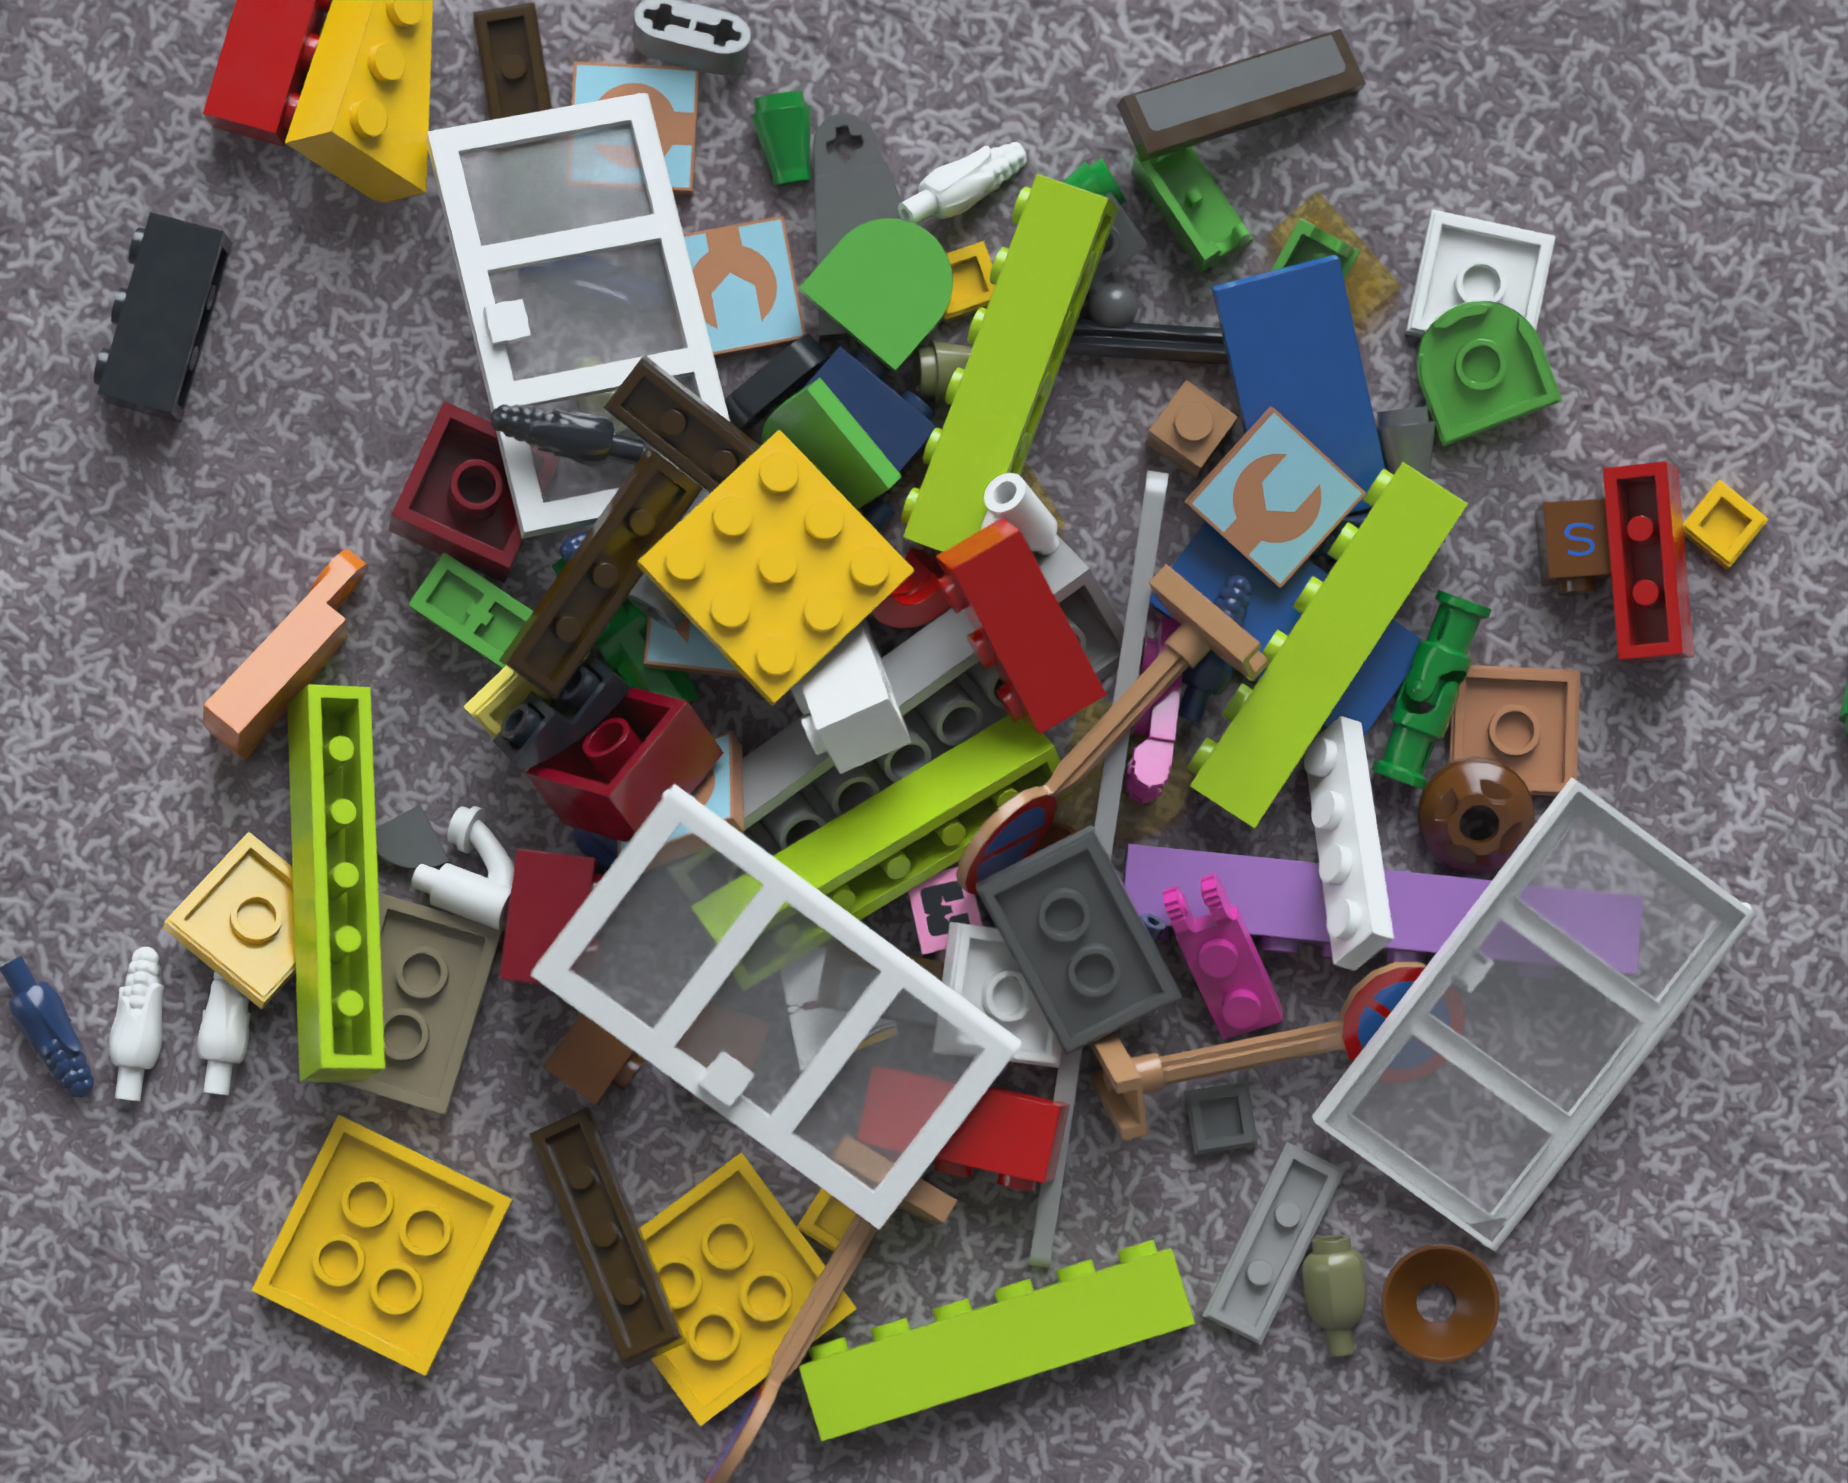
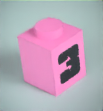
[907,867,982,962]

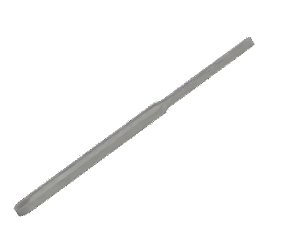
[1029,470,1169,1268]

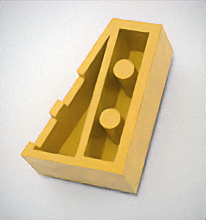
[285,0,433,203]

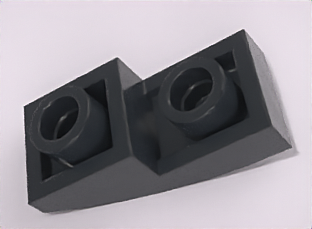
[493,653,631,770]

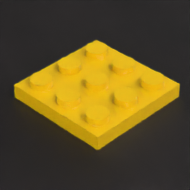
[637,429,914,706]
[251,1115,514,1376]
[640,1152,857,1426]

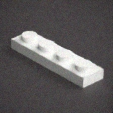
[1304,716,1394,971]

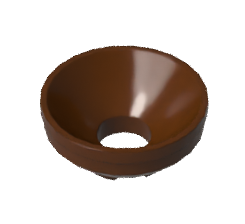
[1417,756,1535,873]
[1380,1244,1500,1363]

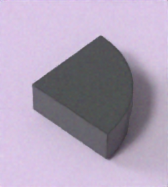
[376,805,451,869]

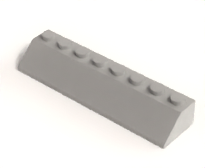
[665,534,1124,904]

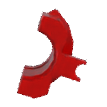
[871,548,950,628]

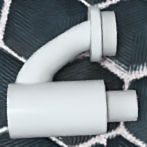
[981,473,1059,556]
[412,806,514,931]

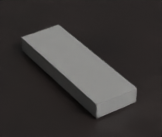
[1202,1142,1345,1345]

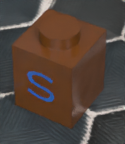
[1535,498,1612,596]

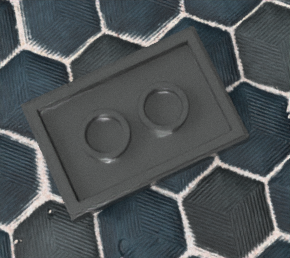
[976,825,1182,1055]

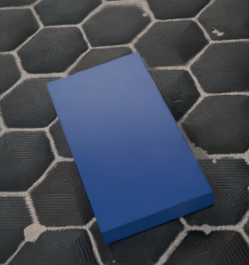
[1211,255,1385,513]
[1149,521,1422,736]

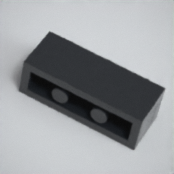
[94,212,233,423]

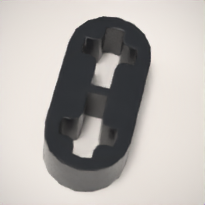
[725,333,830,433]

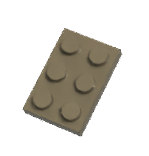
[338,893,504,1115]

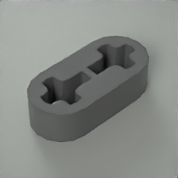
[632,0,751,75]

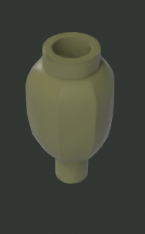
[1302,1235,1367,1356]

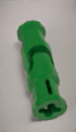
[1371,590,1492,789]

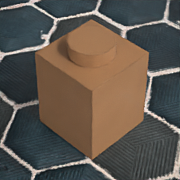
[1145,380,1238,479]

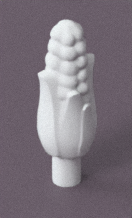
[898,142,1026,224]
[109,947,164,1101]
[197,972,251,1095]

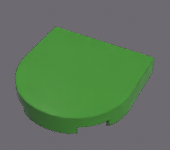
[799,218,953,374]
[1416,300,1563,446]
[762,378,902,510]

